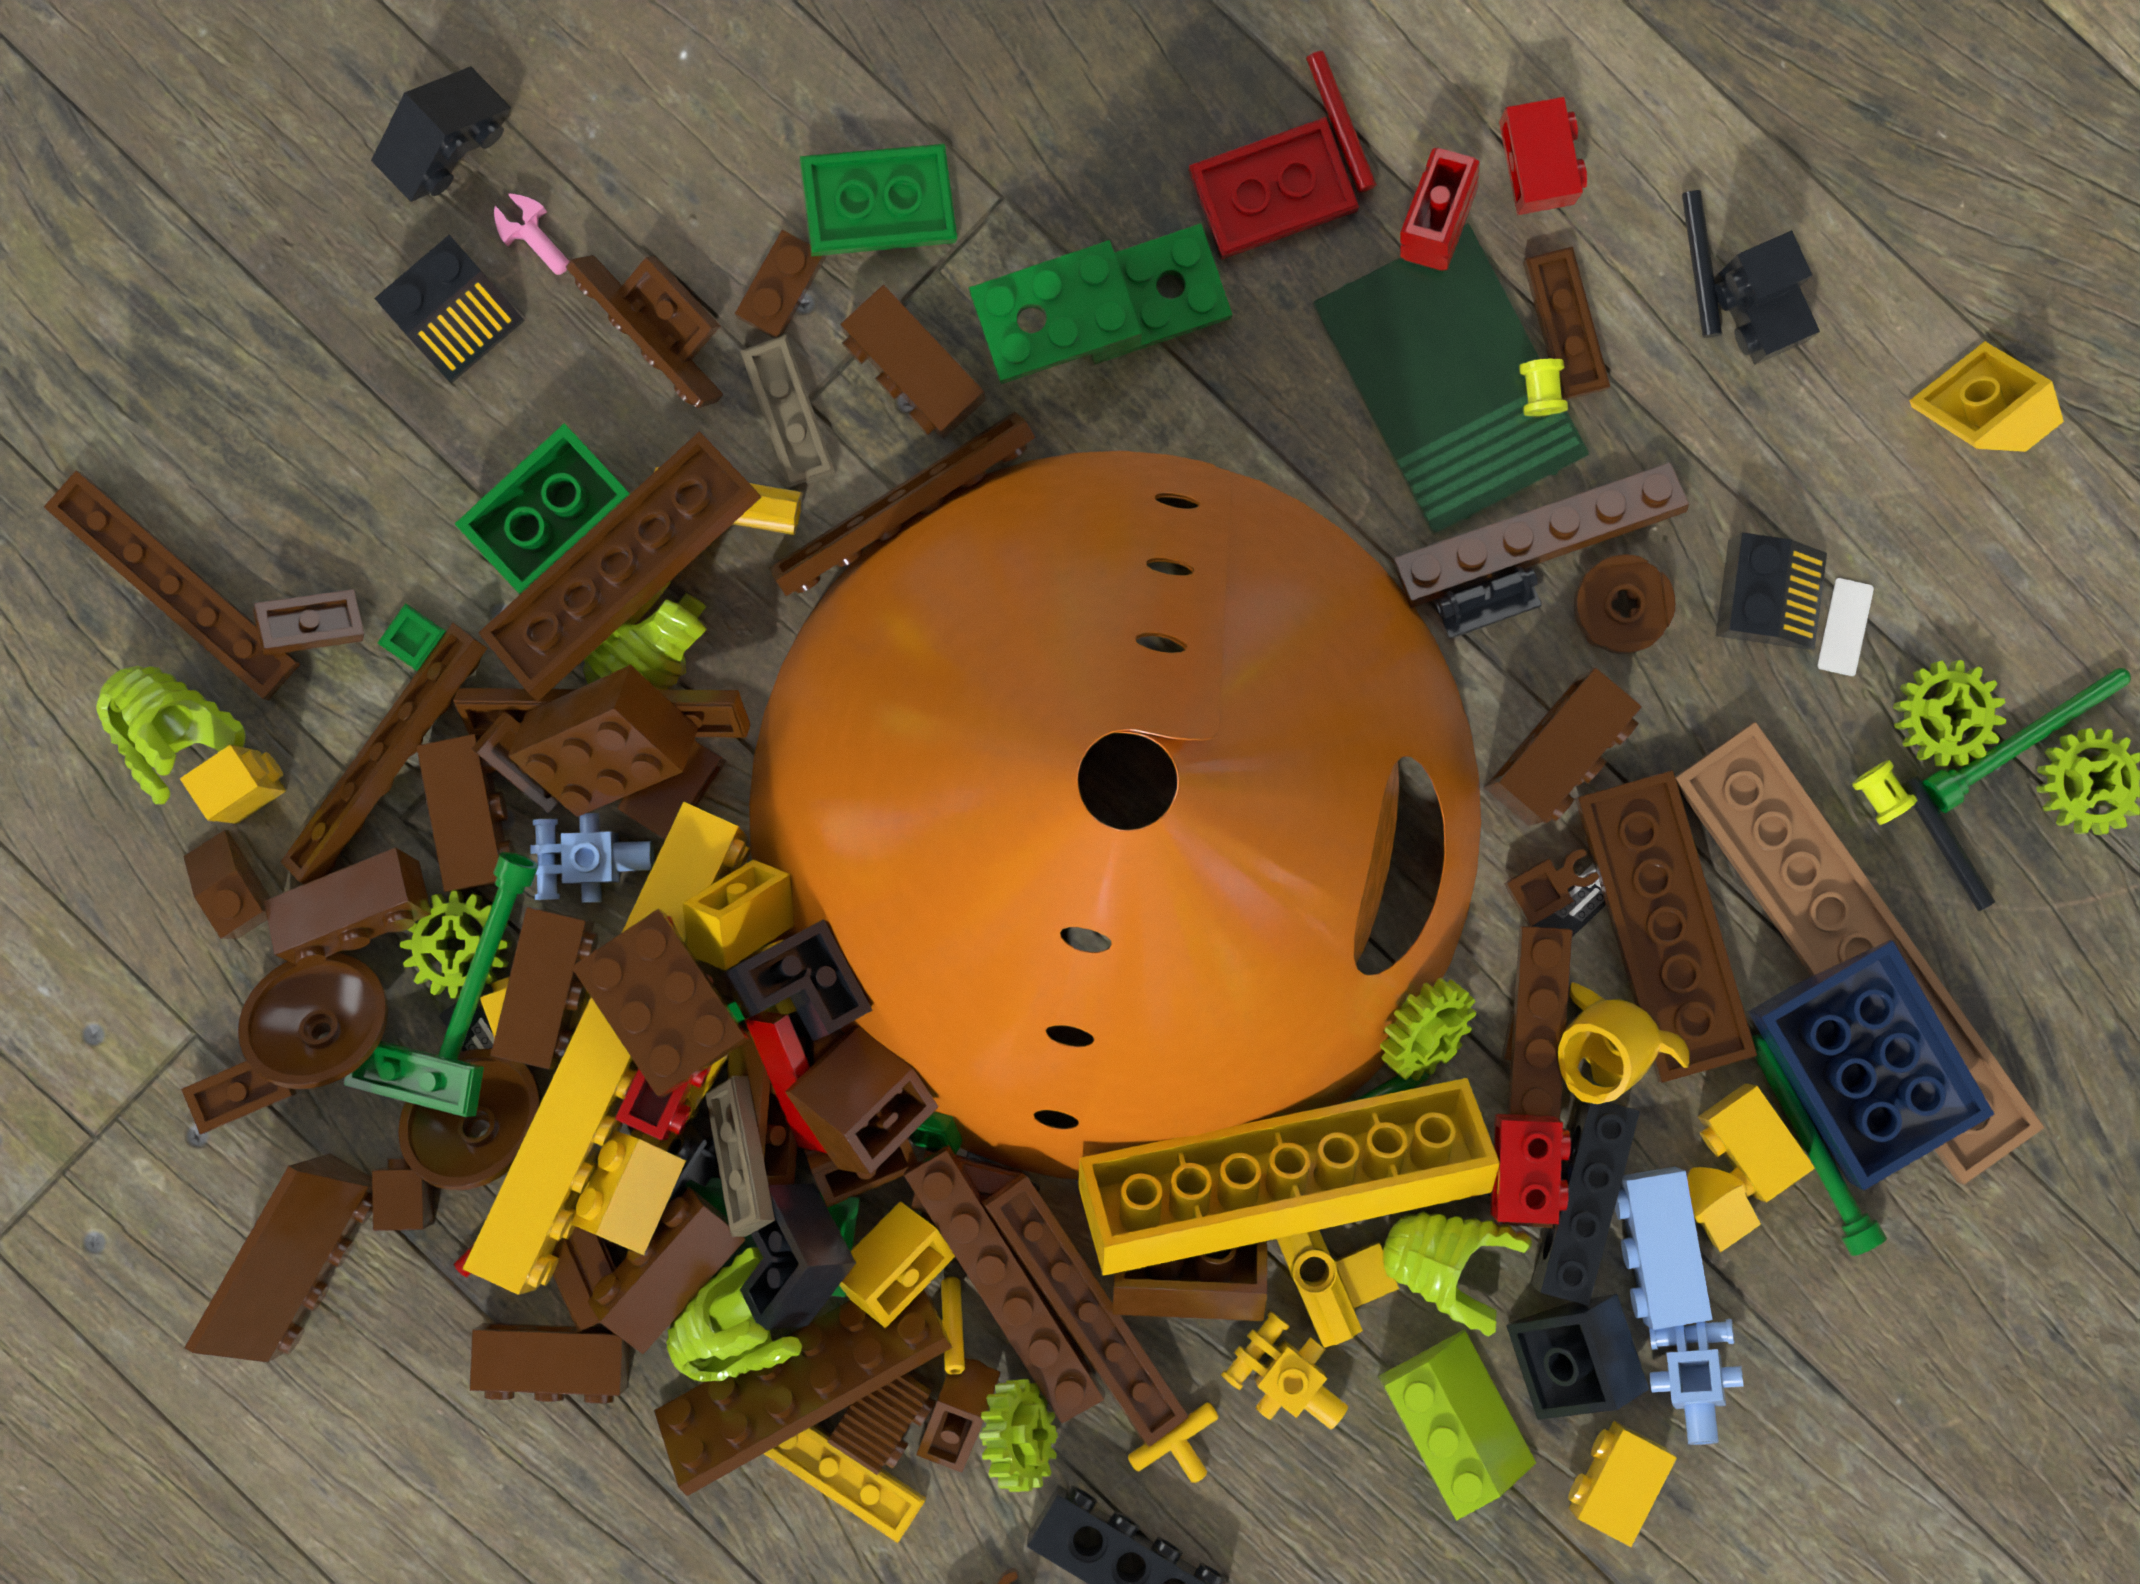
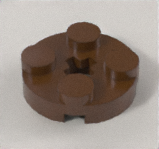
[1574,554,1676,654]

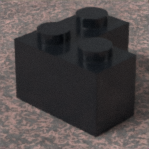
[371,66,511,202]
[1714,230,1820,365]
[721,919,872,1041]
[739,1183,856,1330]

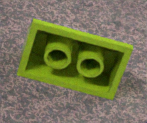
[1378,1330,1536,1521]

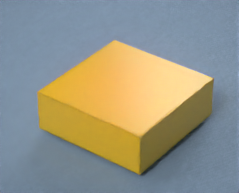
[1334,1241,1399,1308]

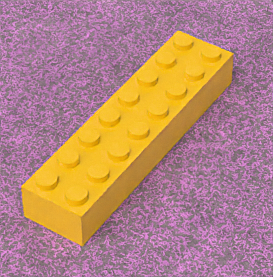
[1079,1078,1500,1276]

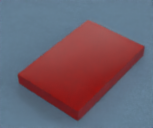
[1188,117,1359,260]

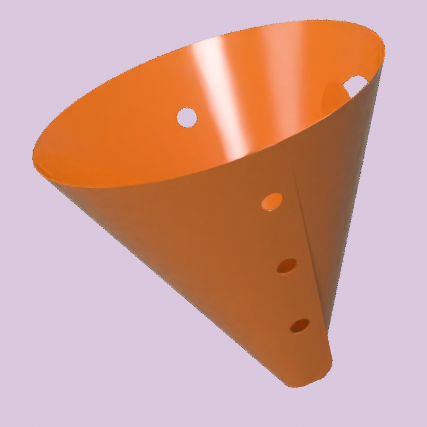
[749,451,1481,1180]

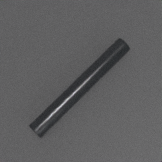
[1682,190,1722,338]
[1901,775,1995,911]

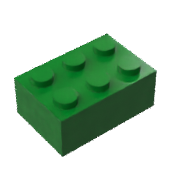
[454,423,631,595]

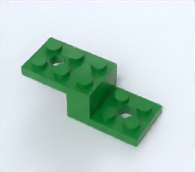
[968,223,1233,384]

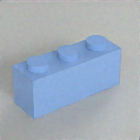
[1615,1166,1713,1330]

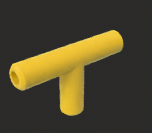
[941,1277,965,1375]
[1128,1402,1219,1483]

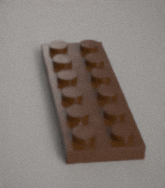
[478,431,761,701]
[1575,770,1757,1083]
[654,1287,952,1496]

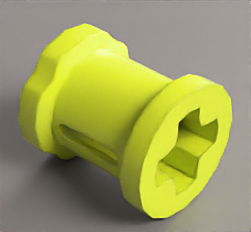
[1519,358,1568,416]
[1852,760,1918,825]

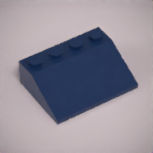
[1748,940,1995,1190]

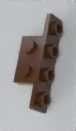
[566,255,723,408]

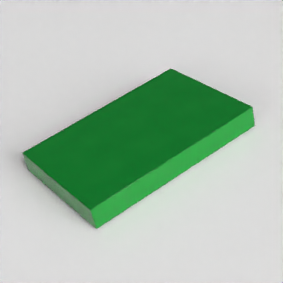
[799,144,957,257]

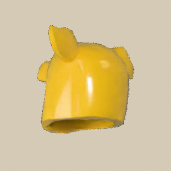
[1558,982,1689,1104]

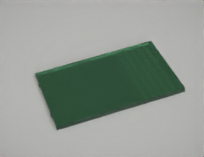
[1313,223,1590,535]

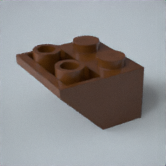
[785,1026,939,1174]

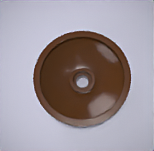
[238,953,388,1089]
[398,1048,542,1190]

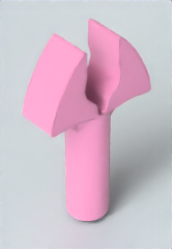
[494,194,570,275]

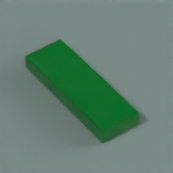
[344,1041,484,1117]

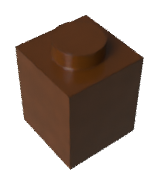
[372,1157,434,1231]

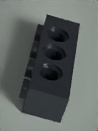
[1530,1099,1640,1306]
[1027,1485,1226,1584]

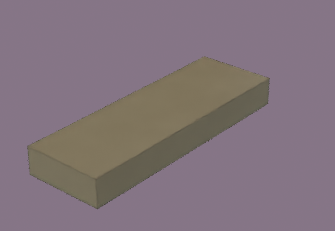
[740,335,836,490]
[705,1076,775,1237]

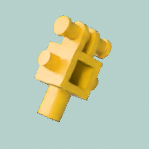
[1221,1311,1349,1430]

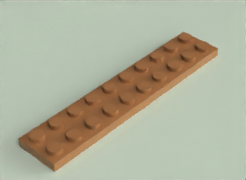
[1675,722,2045,1185]

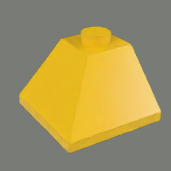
[1909,341,2064,452]

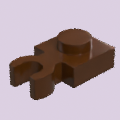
[1504,849,1600,926]

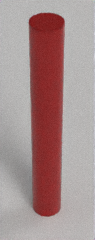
[1306,50,1377,193]

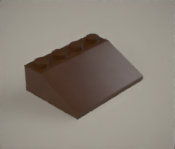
[184,1153,373,1363]

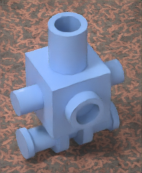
[530,813,654,903]
[1649,1319,1744,1445]

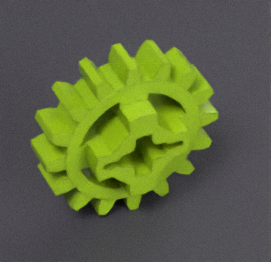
[1893,660,2006,767]
[2036,728,2140,835]
[400,891,512,998]
[1380,978,1476,1081]
[979,1379,1058,1492]

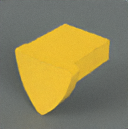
[1687,1167,1761,1252]

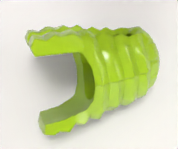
[583,581,707,690]
[96,666,246,804]
[1383,1211,1532,1337]
[666,1248,802,1382]

